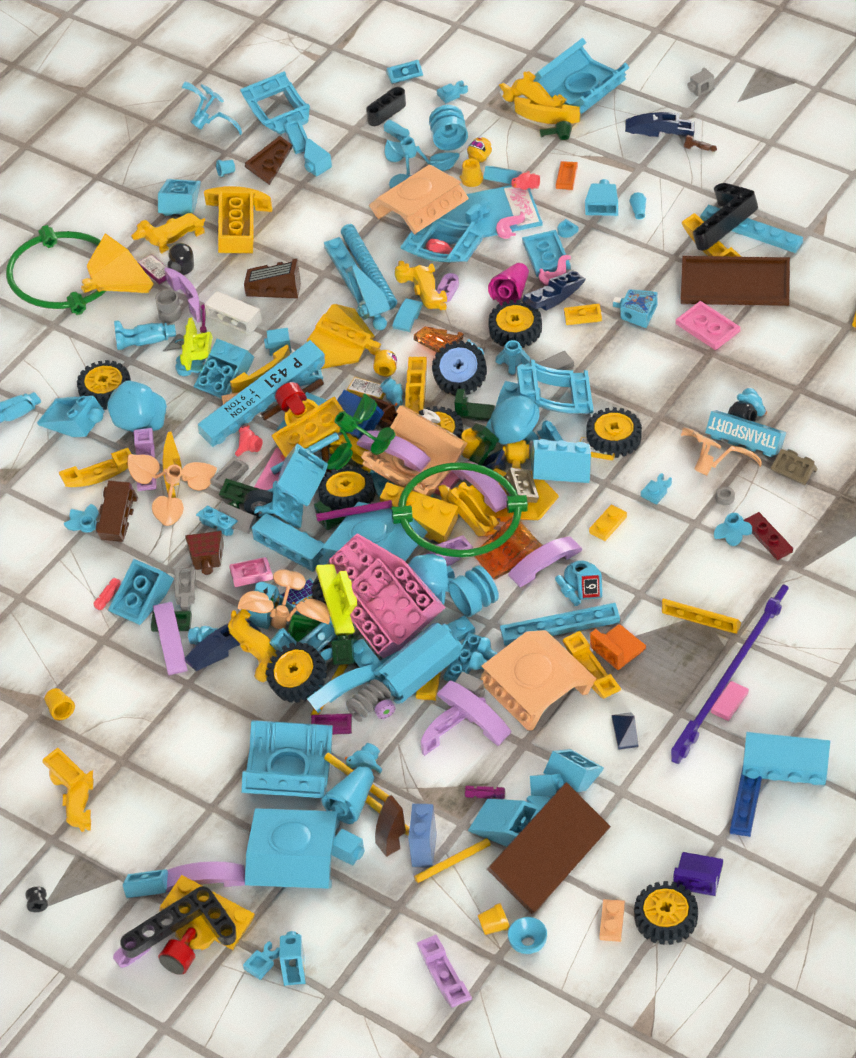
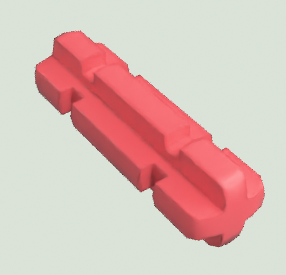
[93,578,121,610]

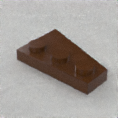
[245,136,292,185]

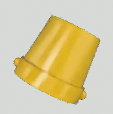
[459,159,484,187]
[461,428,481,459]
[44,688,75,721]
[477,903,510,935]

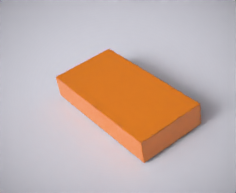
[556,161,578,190]

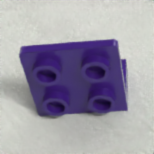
[673,852,723,896]

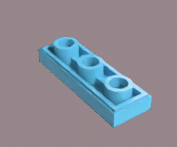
[443,633,482,682]

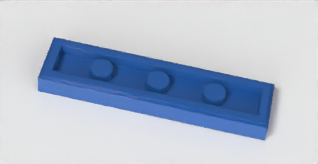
[730,768,762,837]

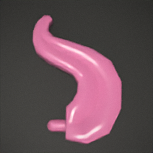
[496,211,525,239]
[539,255,571,286]

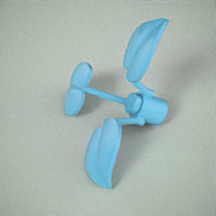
[182,82,242,136]
[385,137,460,189]

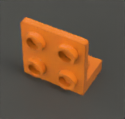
[590,624,646,670]

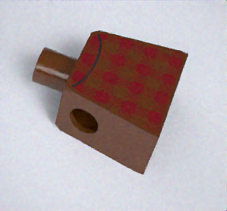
[185,531,224,575]

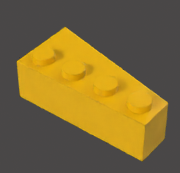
[380,482,458,544]

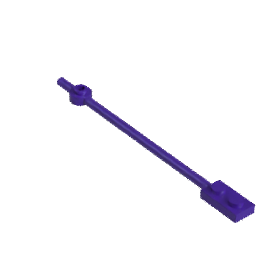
[671,584,789,764]

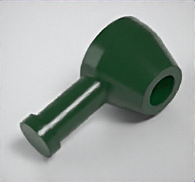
[540,121,572,140]

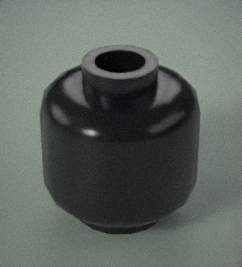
[728,401,757,422]

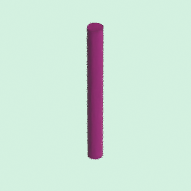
[316,500,393,521]

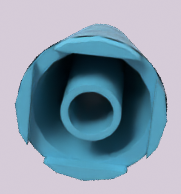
[322,766,374,824]

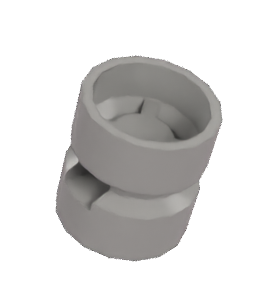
[155,289,182,323]

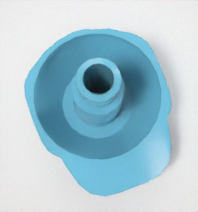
[107,381,167,432]
[486,396,540,444]
[408,554,453,605]

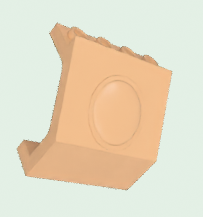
[369,164,469,235]
[361,405,467,497]
[480,630,596,731]

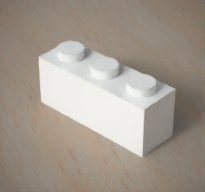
[204,291,262,335]

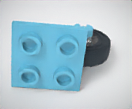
[244,481,304,529]

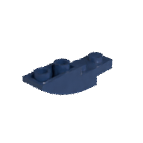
[625,112,695,137]
[522,270,586,310]
[185,620,261,671]

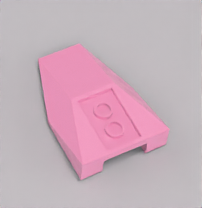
[329,533,446,658]

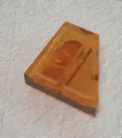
[413,326,464,353]

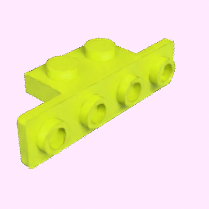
[180,317,213,371]
[316,564,357,635]

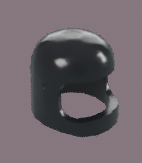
[167,243,194,275]

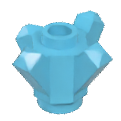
[495,340,530,375]

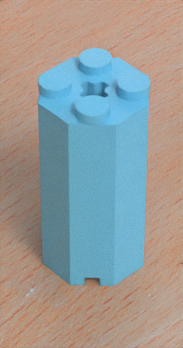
[373,623,463,704]

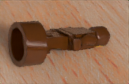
[684,135,718,152]

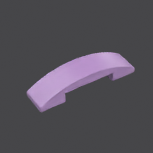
[164,267,201,323]
[134,428,157,491]
[357,431,431,473]
[451,461,507,513]
[508,537,582,587]
[153,602,188,675]
[437,680,512,746]
[421,697,486,756]
[166,862,245,892]
[417,935,472,1008]

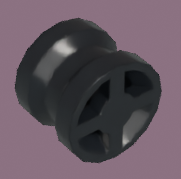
[25,886,48,913]

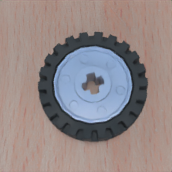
[432,340,487,396]

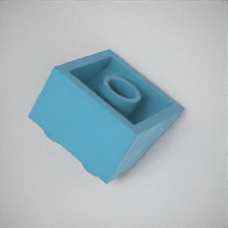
[543,749,604,792]

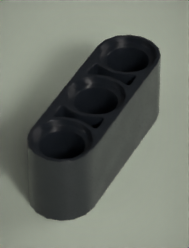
[366,87,406,126]

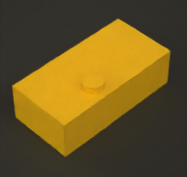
[218,190,253,253]

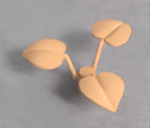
[681,427,762,476]
[128,454,217,526]
[238,570,330,629]

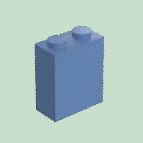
[408,803,437,868]

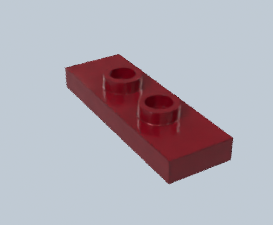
[744,512,793,561]

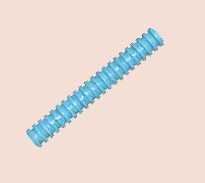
[341,224,397,310]

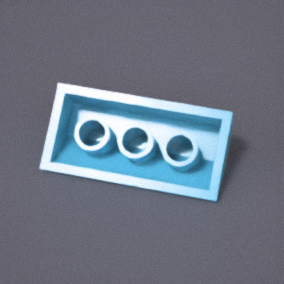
[742,732,830,785]

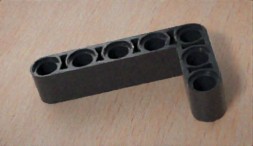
[693,183,758,251]
[120,886,237,958]

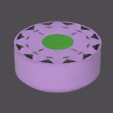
[374,700,396,719]

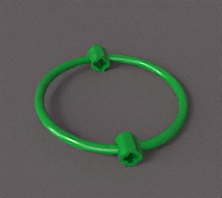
[6,225,106,315]
[391,462,528,557]

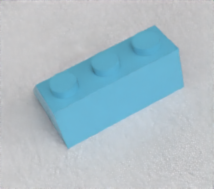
[530,439,591,483]

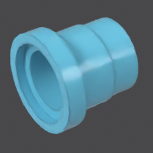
[216,160,235,177]

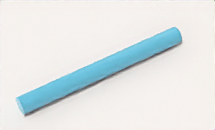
[270,432,340,475]

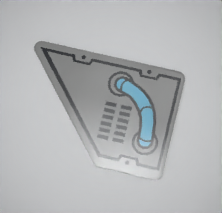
[163,334,184,352]

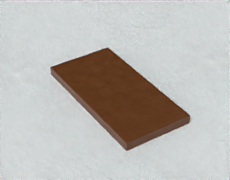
[681,256,790,306]
[487,782,611,914]

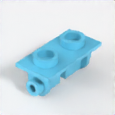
[537,420,563,441]
[196,506,238,536]

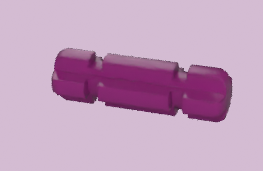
[465,785,506,799]

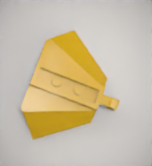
[81,233,154,293]
[307,304,381,369]
[468,460,559,522]

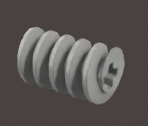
[346,679,391,722]

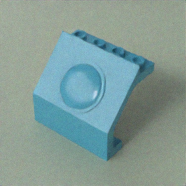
[534,38,630,114]
[318,502,427,565]
[241,720,333,798]
[245,808,340,889]

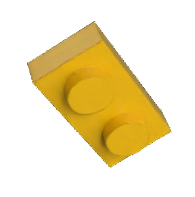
[564,304,602,325]
[589,504,627,541]

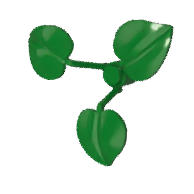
[327,393,396,470]

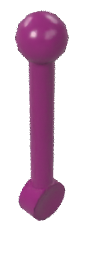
[200,304,207,333]

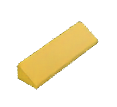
[662,598,741,634]

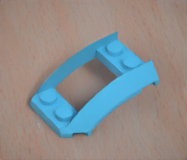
[240,71,310,135]
[401,217,483,263]
[517,360,594,414]
[307,639,382,713]

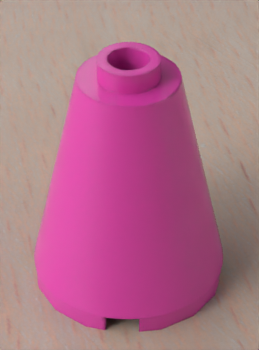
[488,263,529,306]

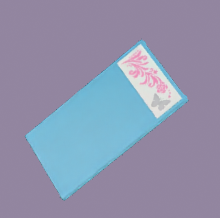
[428,185,543,245]

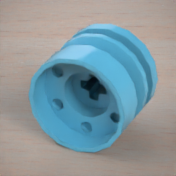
[429,105,468,151]
[448,565,499,617]

